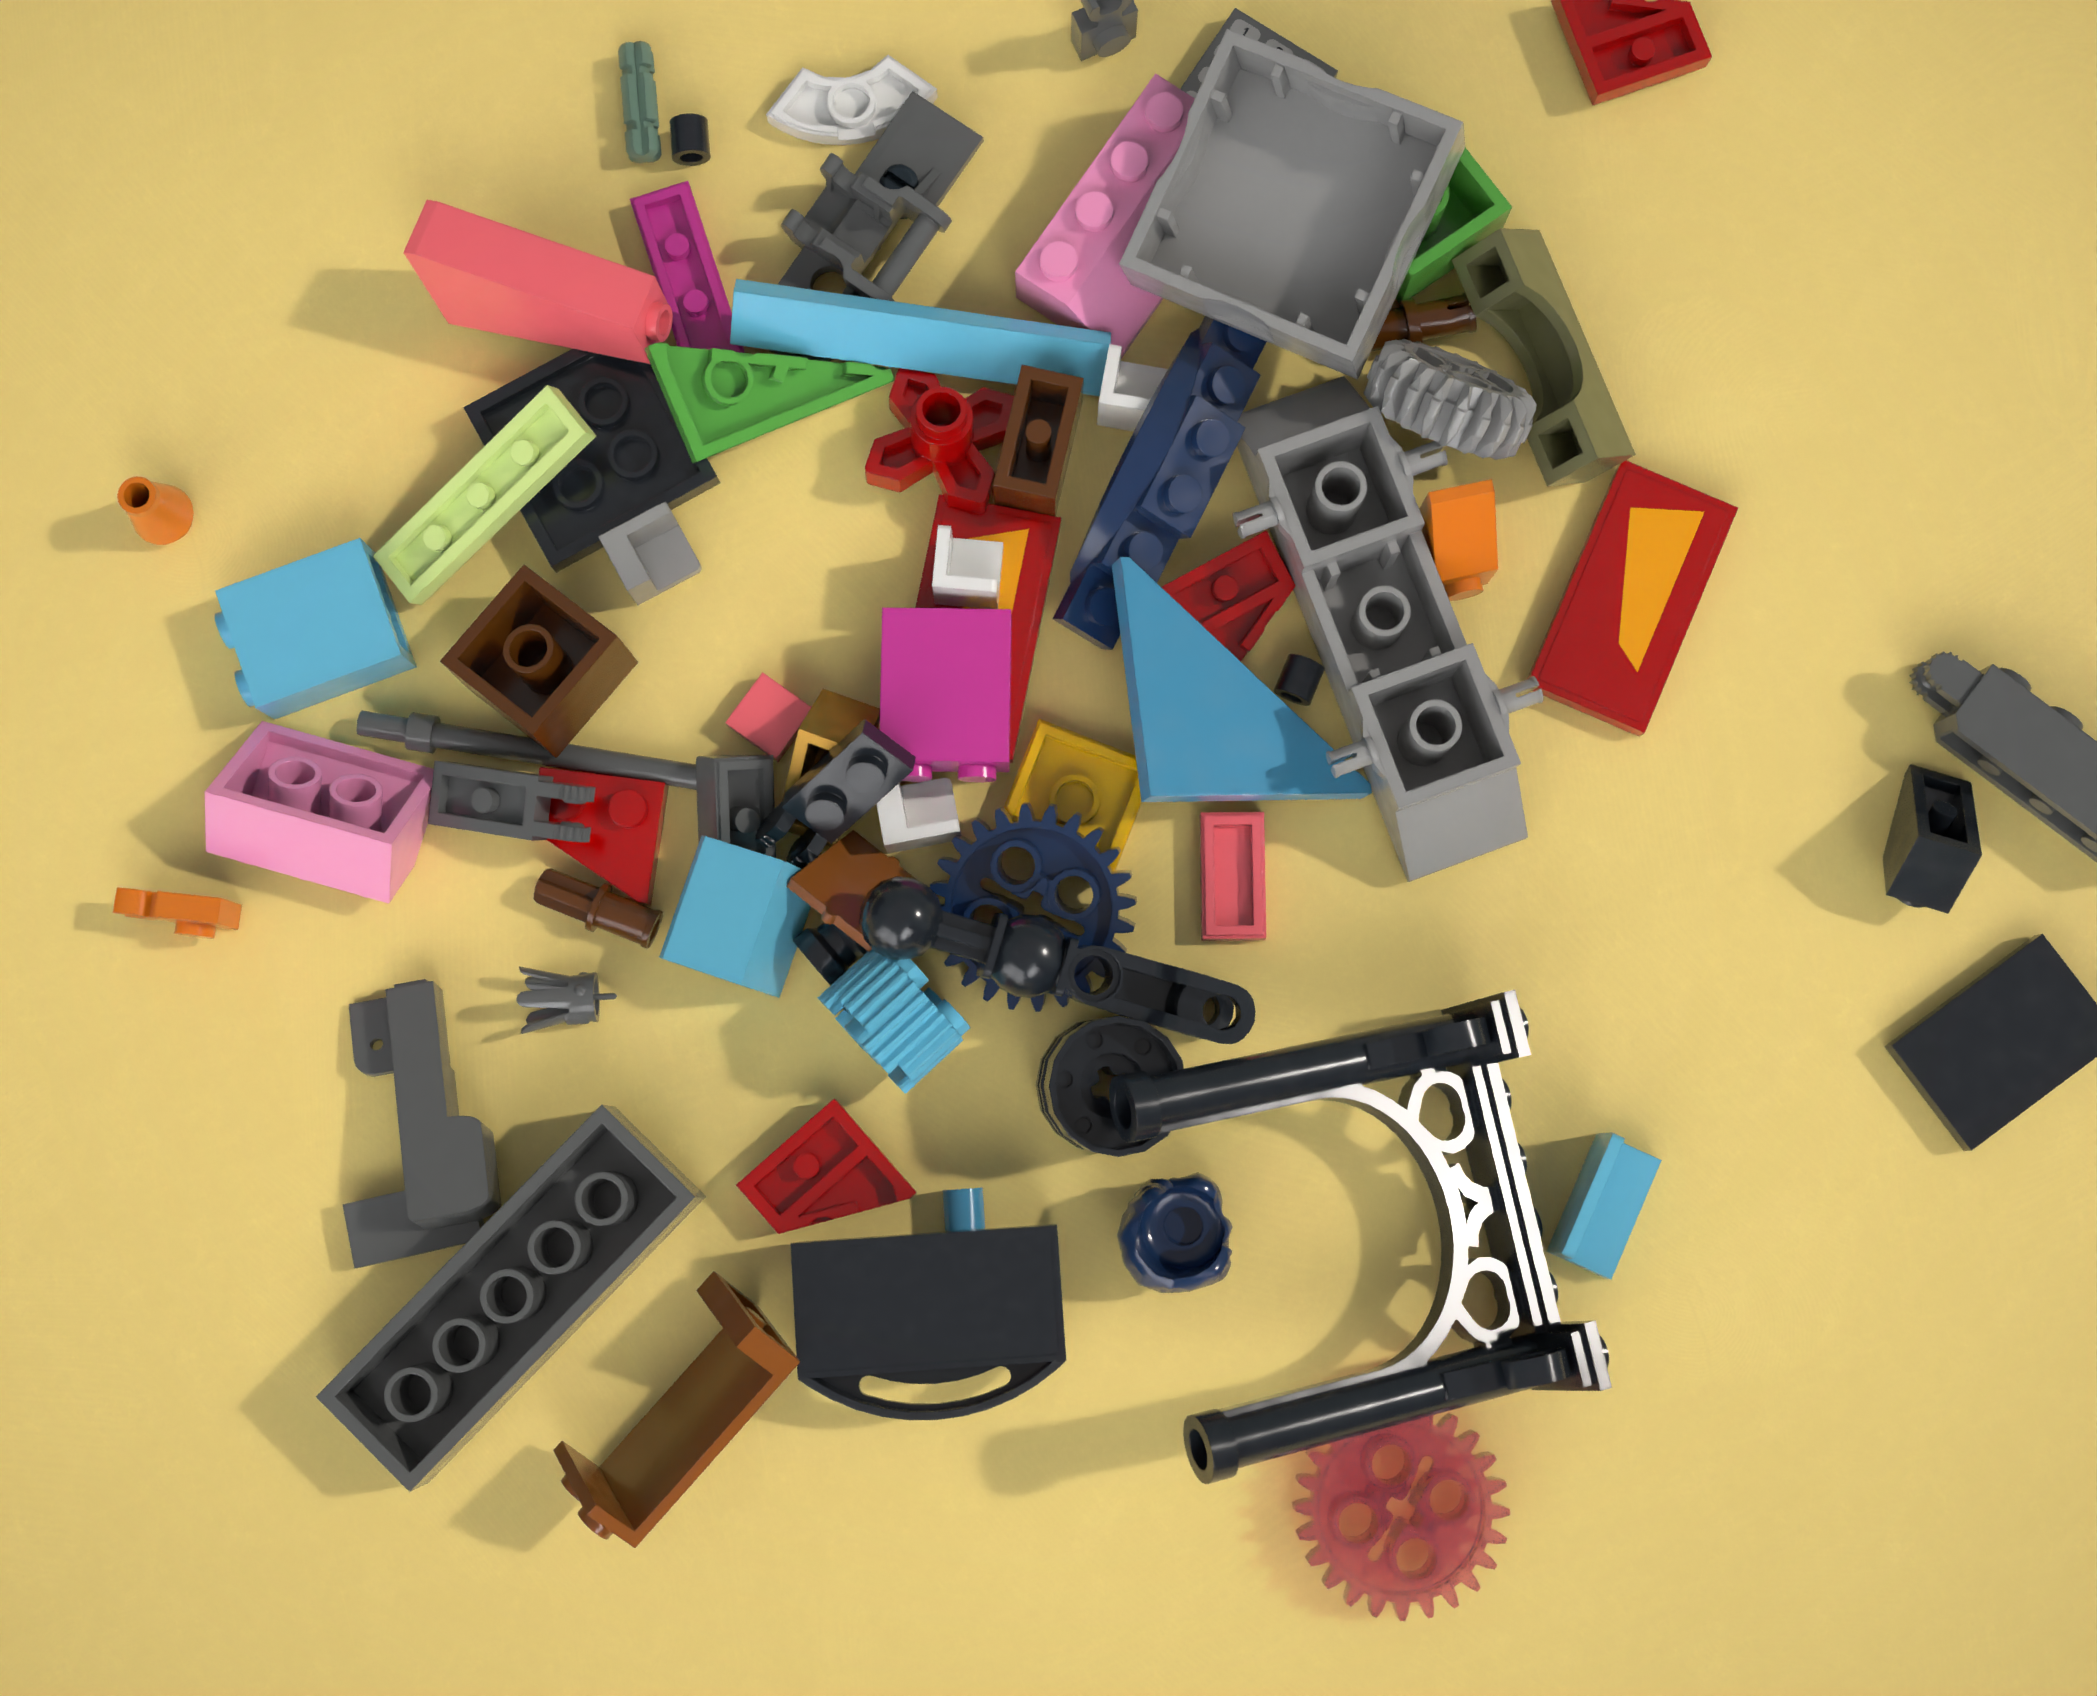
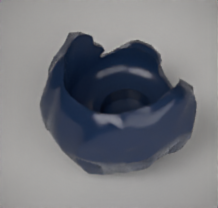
[1117,1172,1233,1293]

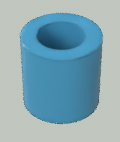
[942,1188,985,1231]

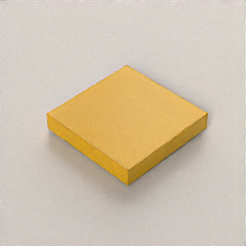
[995,719,1142,871]

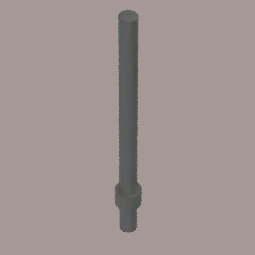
[357,710,697,790]

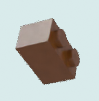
[993,365,1084,516]

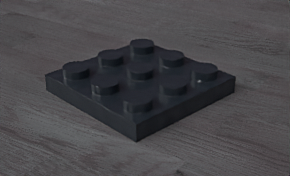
[463,349,720,573]

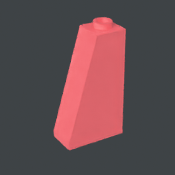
[403,199,673,364]

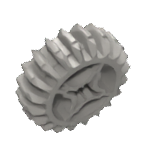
[1364,339,1537,460]

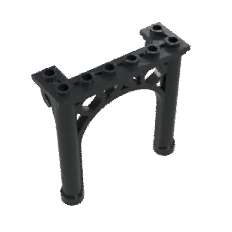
[1109,990,1612,1484]

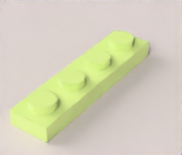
[373,385,596,605]

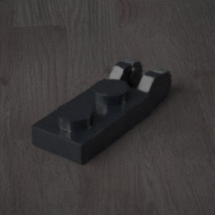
[755,719,916,869]

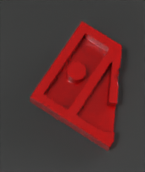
[1162,530,1296,662]
[539,767,669,906]

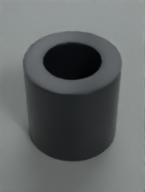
[669,113,711,166]
[1273,654,1325,706]

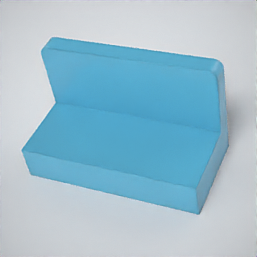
[1546,1132,1662,1279]

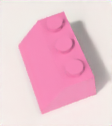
[205,721,434,903]

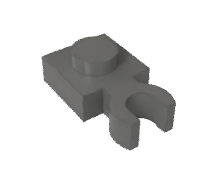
[1071,0,1138,61]

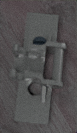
[769,91,984,362]

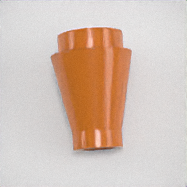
[117,476,194,545]

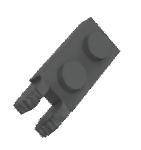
[428,761,595,843]

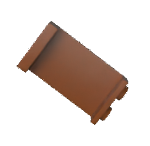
[553,1271,800,1548]

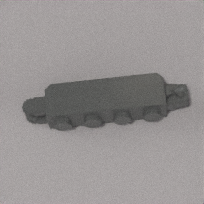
[1909,651,2097,863]

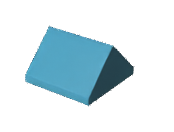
[659,835,811,998]

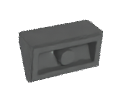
[696,754,776,858]

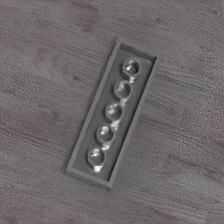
[316,1105,706,1492]

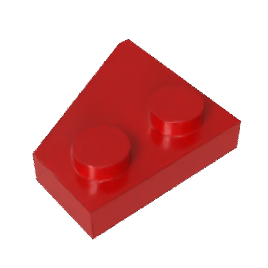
[1551,0,1712,106]
[736,1098,917,1234]

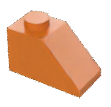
[1419,479,1498,601]

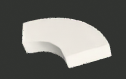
[766,55,938,145]

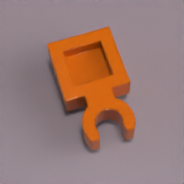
[113,887,242,939]

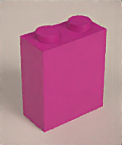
[880,607,1012,783]

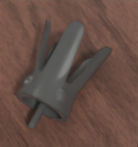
[516,967,617,1034]

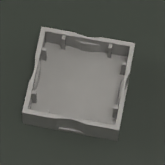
[1119,29,1465,380]

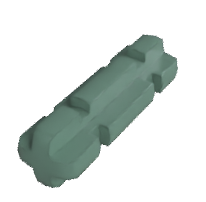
[618,41,662,164]

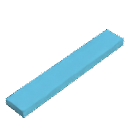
[730,279,1111,396]

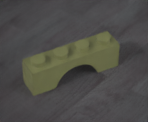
[1452,228,1636,486]

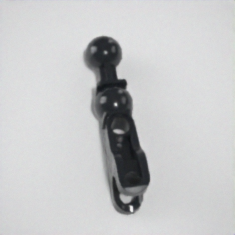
[859,876,1256,1044]

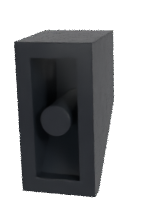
[1883,764,1982,914]

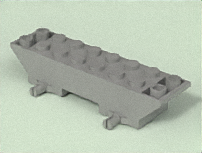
[1233,376,1543,882]

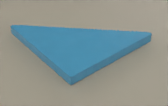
[1112,557,1372,802]

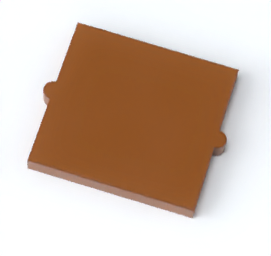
[787,830,919,952]

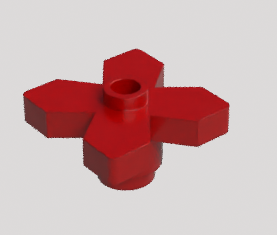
[865,368,1014,514]

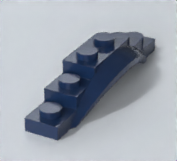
[1053,316,1267,650]

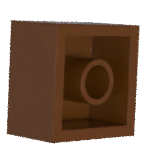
[440,564,638,758]

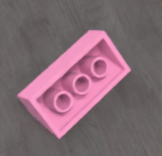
[1015,73,1195,359]

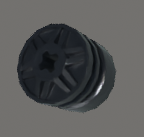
[1036,1016,1184,1157]

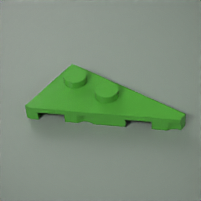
[644,343,895,463]

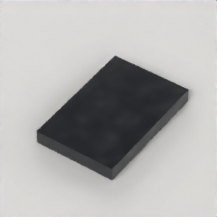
[1884,934,2097,1151]

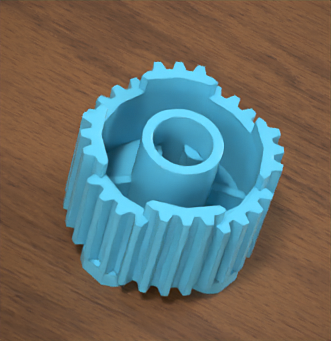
[818,949,970,1094]

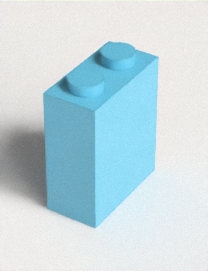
[215,538,417,719]

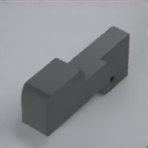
[349,979,501,1230]

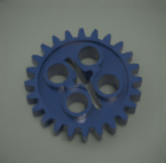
[930,802,1137,1012]

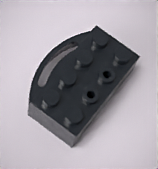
[790,1224,1066,1420]

